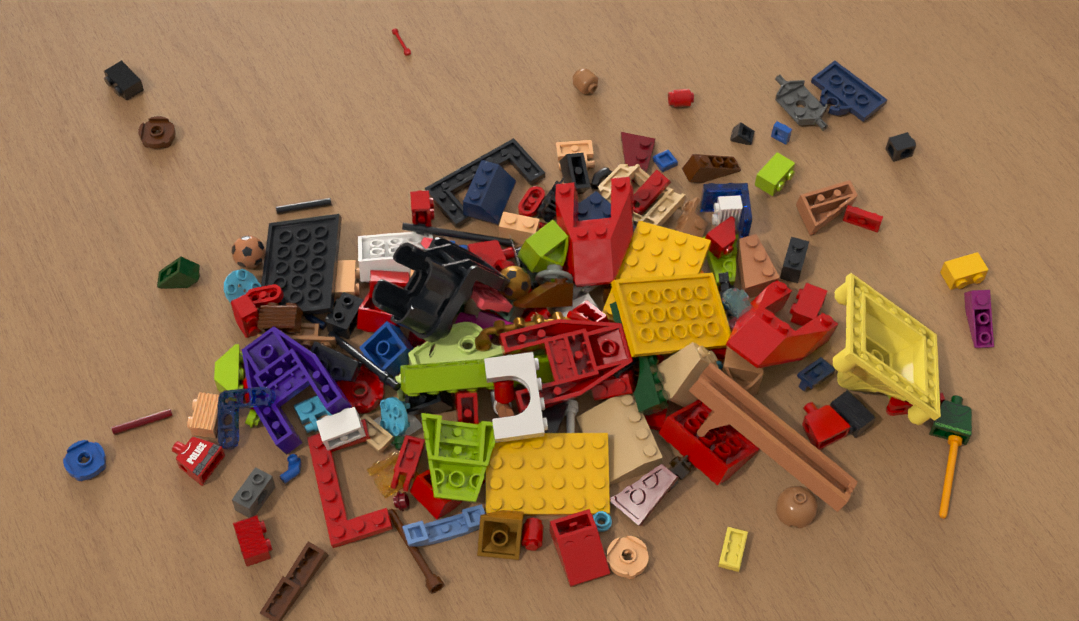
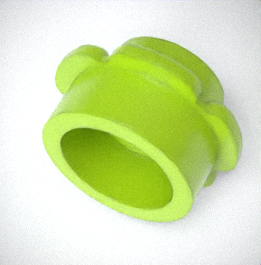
[245,409,260,428]

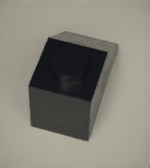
[404,390,453,415]

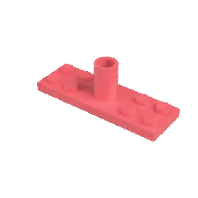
[421,237,513,312]

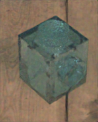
[721,287,753,319]

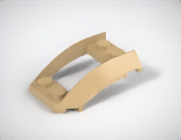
[598,164,686,226]

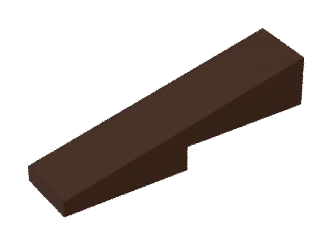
[260,541,329,621]

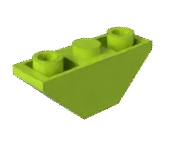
[214,344,245,405]

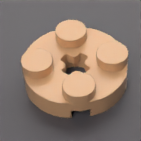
[607,536,649,579]

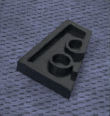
[311,341,363,382]

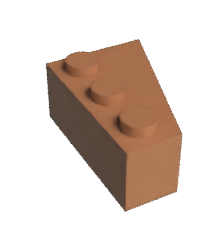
[796,180,858,236]
[737,234,780,301]

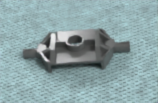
[775,75,828,131]

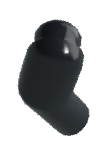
[590,167,612,190]

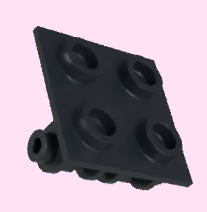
[537,177,565,223]

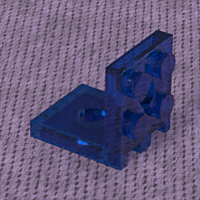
[700,183,752,238]

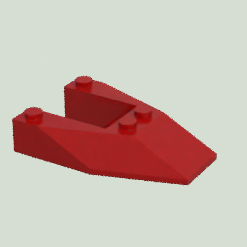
[555,176,633,287]
[726,280,838,368]
[499,319,633,414]

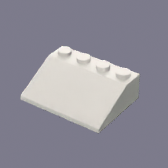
[358,232,433,283]

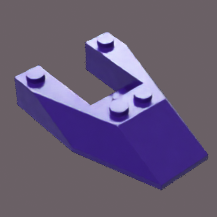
[242,326,352,455]

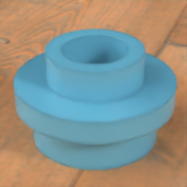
[593,511,612,532]

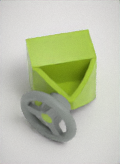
[517,220,573,285]

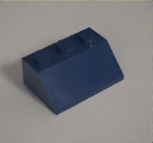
[463,160,516,224]

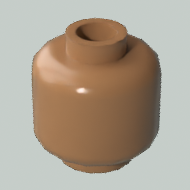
[573,68,598,95]

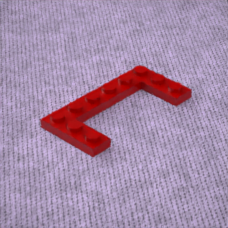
[307,419,393,548]

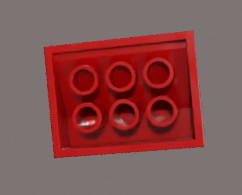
[658,399,760,486]

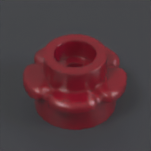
[393,491,410,511]

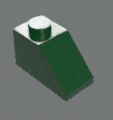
[157,256,200,289]

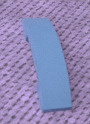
[402,504,485,546]

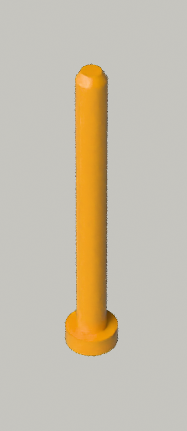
[939,435,962,519]

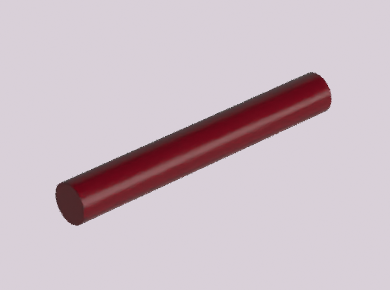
[111,409,173,435]

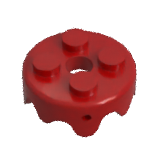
[336,364,385,414]

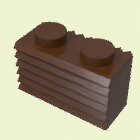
[257,302,303,333]

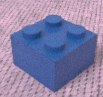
[359,321,414,378]

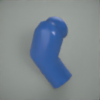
[279,454,301,484]

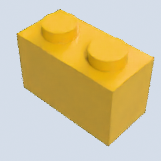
[940,252,989,290]

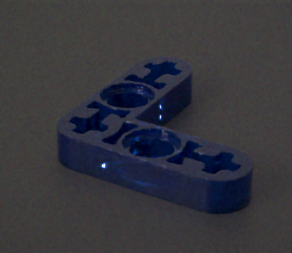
[218,387,276,450]

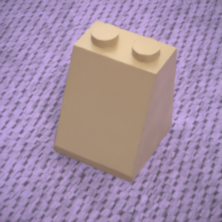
[657,342,719,407]

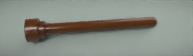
[388,509,444,594]

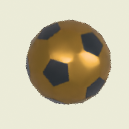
[499,266,531,300]

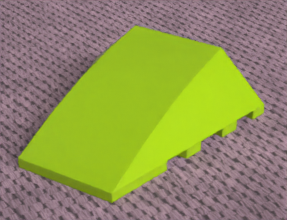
[421,413,495,502]

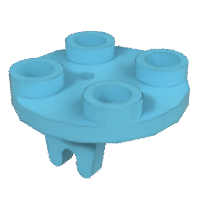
[223,269,261,302]
[380,397,410,437]

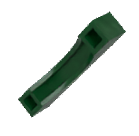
[610,302,668,416]

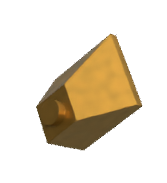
[477,510,524,560]

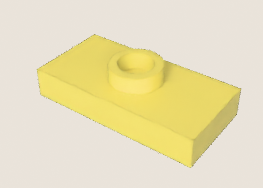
[718,527,748,572]

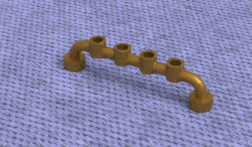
[475,312,571,351]

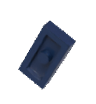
[797,357,836,392]

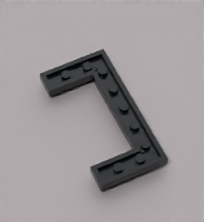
[425,138,545,228]

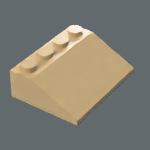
[576,392,663,485]

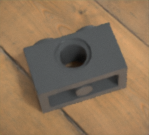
[232,467,275,518]

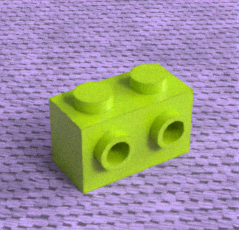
[755,152,795,196]

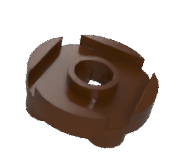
[138,116,176,148]

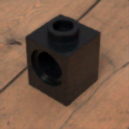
[885,132,916,162]

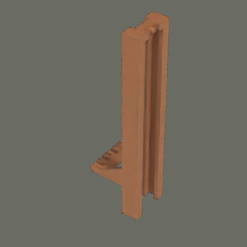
[689,363,858,512]

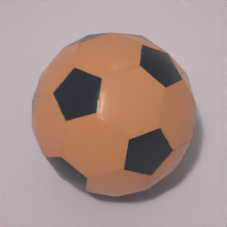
[231,235,266,269]

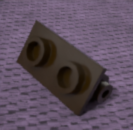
[668,455,693,492]

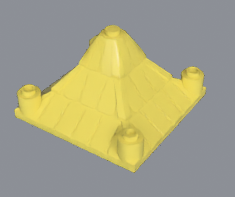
[833,273,941,425]

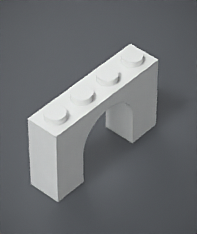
[484,352,548,443]

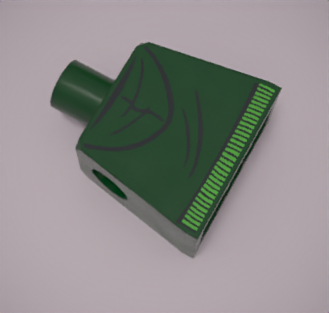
[929,395,972,445]

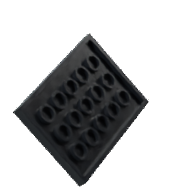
[258,214,342,316]

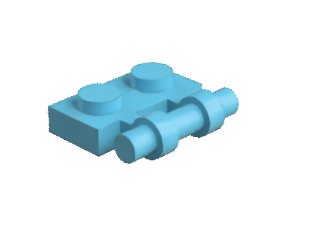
[294,395,332,433]

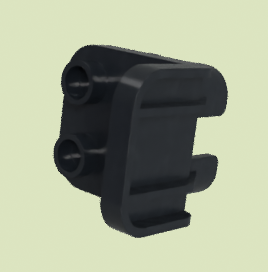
[372,237,510,342]

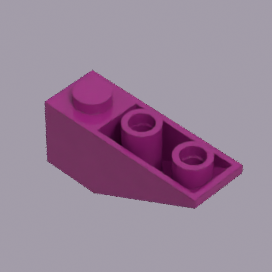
[964,290,994,348]

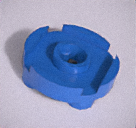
[63,440,106,481]

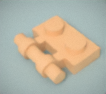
[556,140,595,170]

